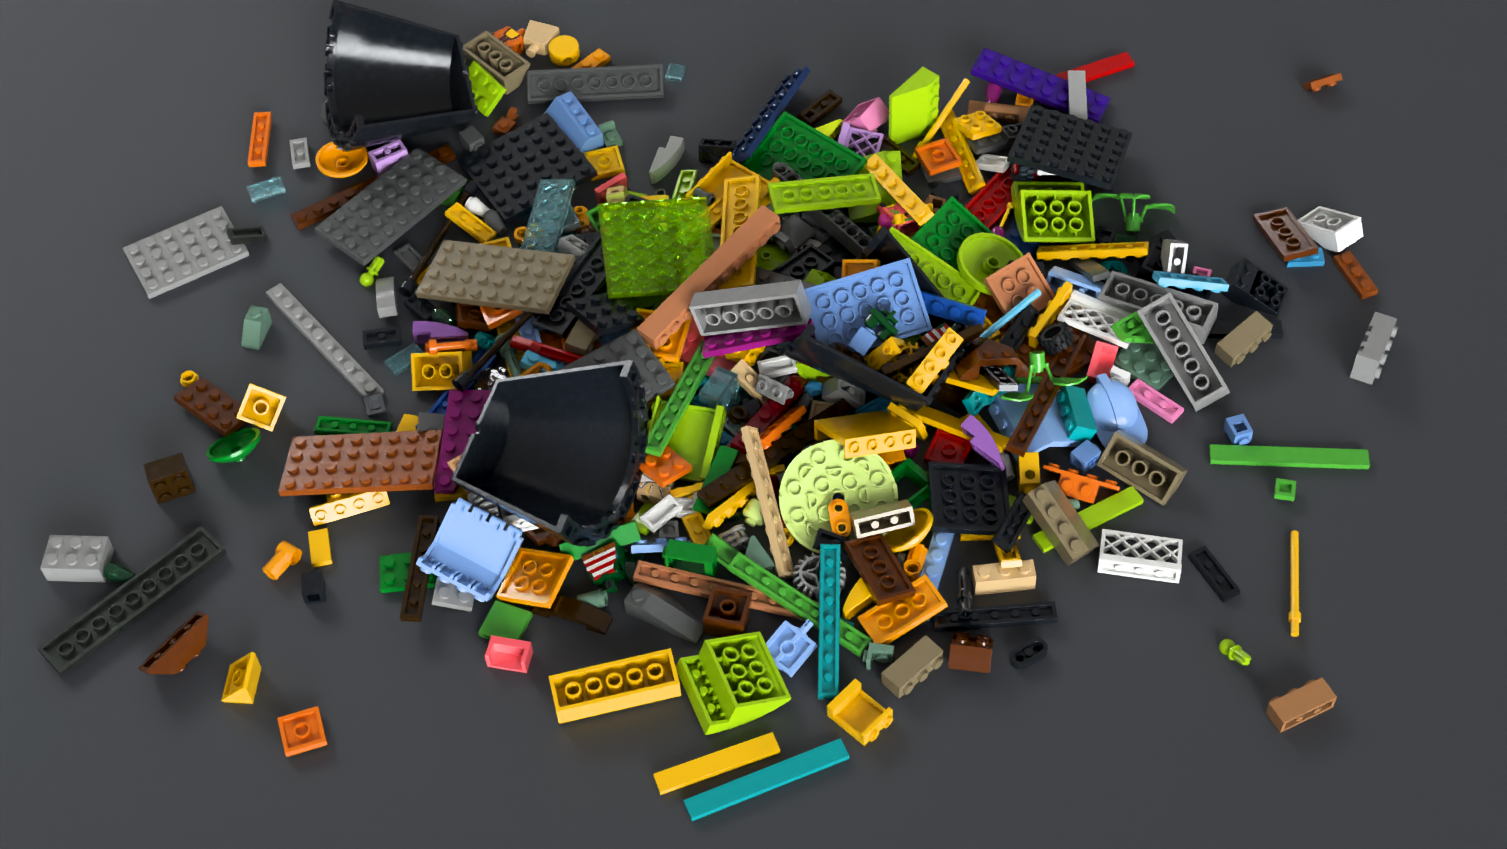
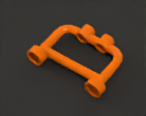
[425,339,478,355]

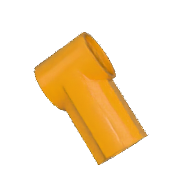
[262,541,302,580]
[903,544,928,583]

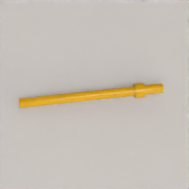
[912,78,970,160]
[1288,530,1301,637]

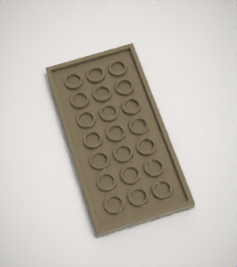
[415,240,576,314]

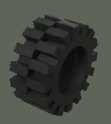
[1037,321,1075,355]

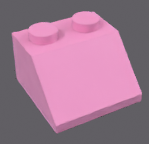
[842,97,889,137]

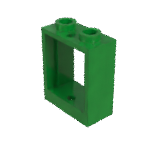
[891,458,929,509]
[662,539,718,578]

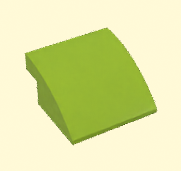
[1011,181,1095,243]
[676,631,791,735]

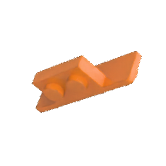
[1042,463,1120,504]

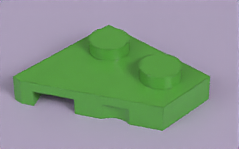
[1111,311,1155,344]

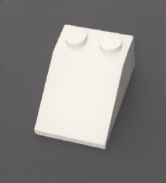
[1298,206,1363,253]

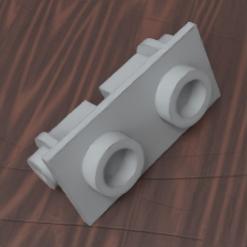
[755,373,794,405]

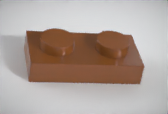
[1302,73,1343,92]

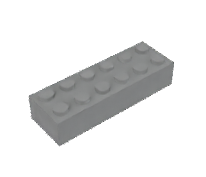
[1098,270,1218,344]
[689,280,812,336]
[1137,292,1230,412]

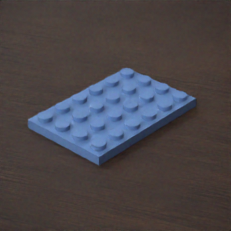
[805,258,933,352]

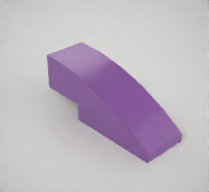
[412,321,469,344]
[960,414,1005,471]

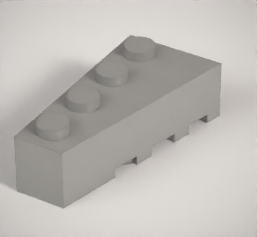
[1350,312,1398,385]

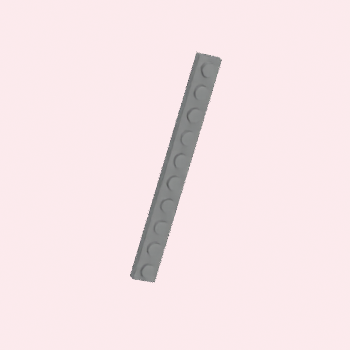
[266,283,385,397]

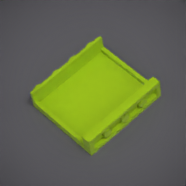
[642,396,727,483]

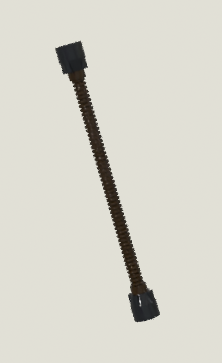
[398,180,478,297]
[452,312,535,392]

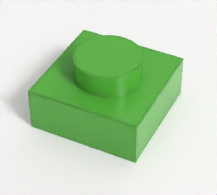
[1274,478,1296,501]

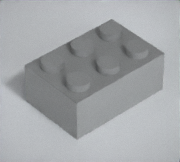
[40,535,114,583]

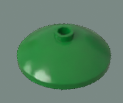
[206,427,261,463]

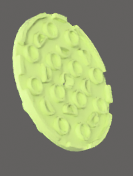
[779,440,898,555]

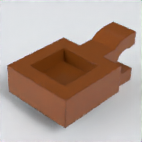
[492,106,519,136]

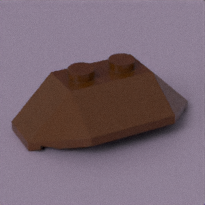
[138,611,209,674]

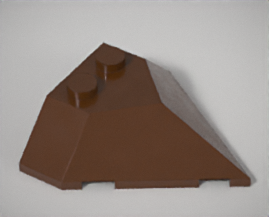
[954,337,1034,381]

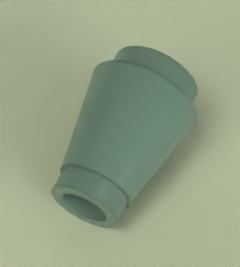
[577,589,608,609]

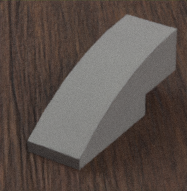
[649,136,685,184]
[376,276,398,318]

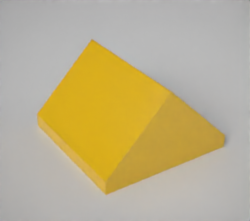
[236,383,286,432]
[221,652,262,704]

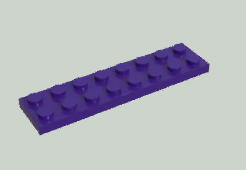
[970,47,1111,123]

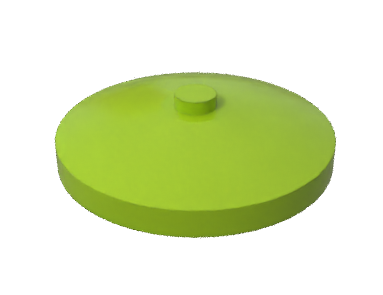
[956,232,1023,296]

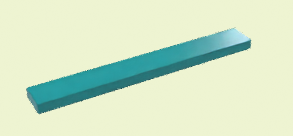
[818,544,840,700]
[683,738,849,821]

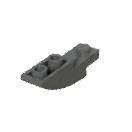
[967,122,1023,155]

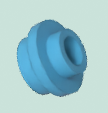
[804,380,823,397]

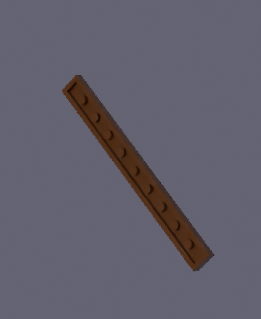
[290,144,456,230]
[1005,326,1089,458]

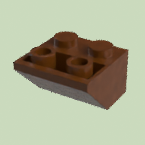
[948,632,994,673]

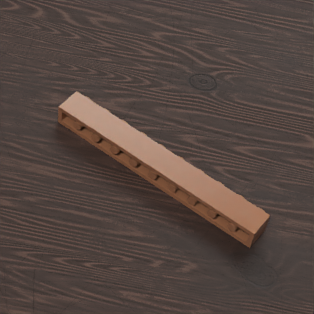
[637,205,781,350]

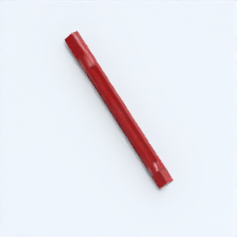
[510,335,583,364]

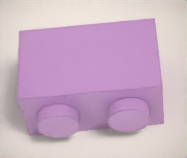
[368,140,408,175]

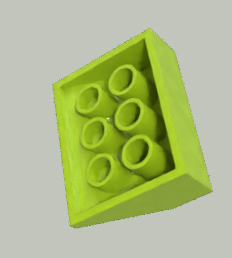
[889,67,940,145]
[848,151,902,223]

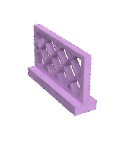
[838,122,884,157]

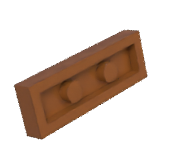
[1332,251,1378,300]

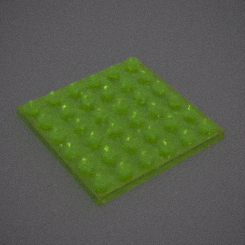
[597,197,715,299]

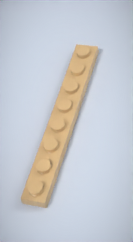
[741,426,794,579]

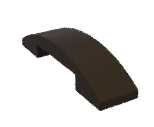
[530,595,613,635]

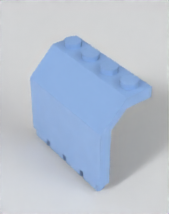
[988,384,1083,462]
[416,497,524,602]

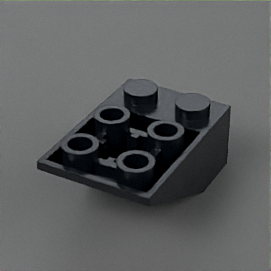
[1221,258,1288,316]

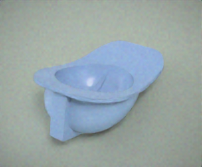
[1087,373,1148,449]

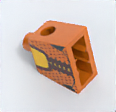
[492,26,526,55]

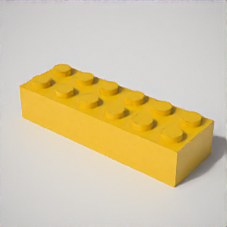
[549,648,681,724]

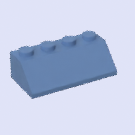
[544,91,604,155]

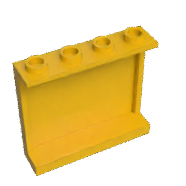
[685,151,780,227]
[814,410,916,459]

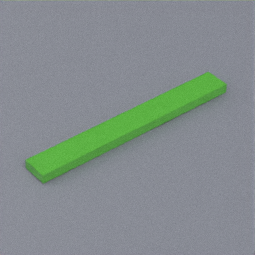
[645,339,716,457]
[1209,444,1370,470]
[727,552,872,657]

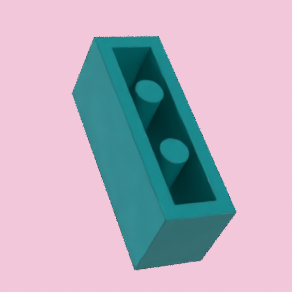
[1056,386,1097,442]

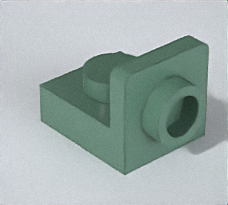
[598,120,623,148]
[863,642,894,670]

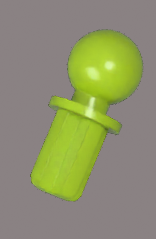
[359,256,385,287]
[1219,639,1251,666]

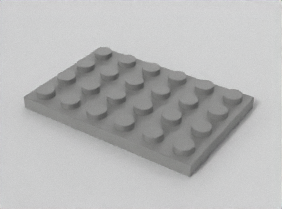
[123,206,250,299]

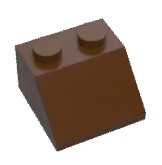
[703,586,752,637]

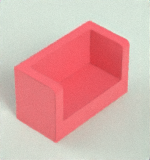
[1085,341,1119,384]
[485,635,533,673]

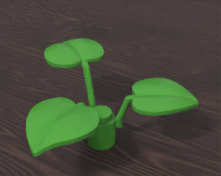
[1092,193,1175,232]
[1000,351,1088,402]

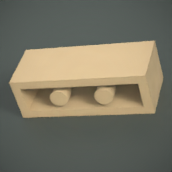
[972,559,1036,595]

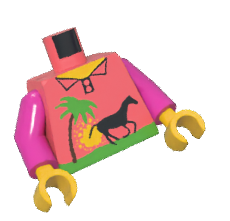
[877,203,934,235]

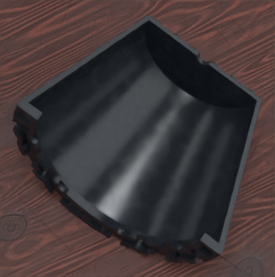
[324,0,478,152]
[783,226,972,412]
[451,360,648,547]

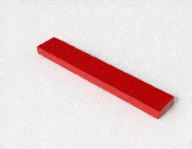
[1055,51,1135,82]

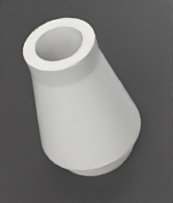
[464,196,490,217]

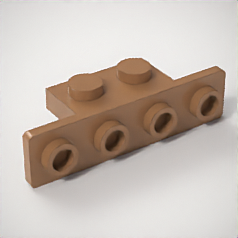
[967,100,1030,123]

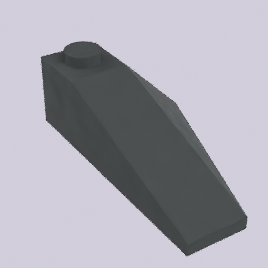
[624,583,704,645]

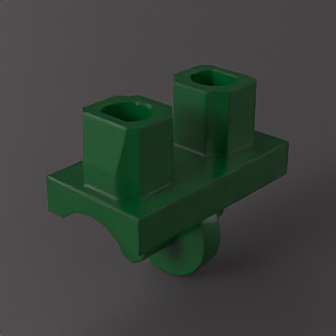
[864,308,899,343]

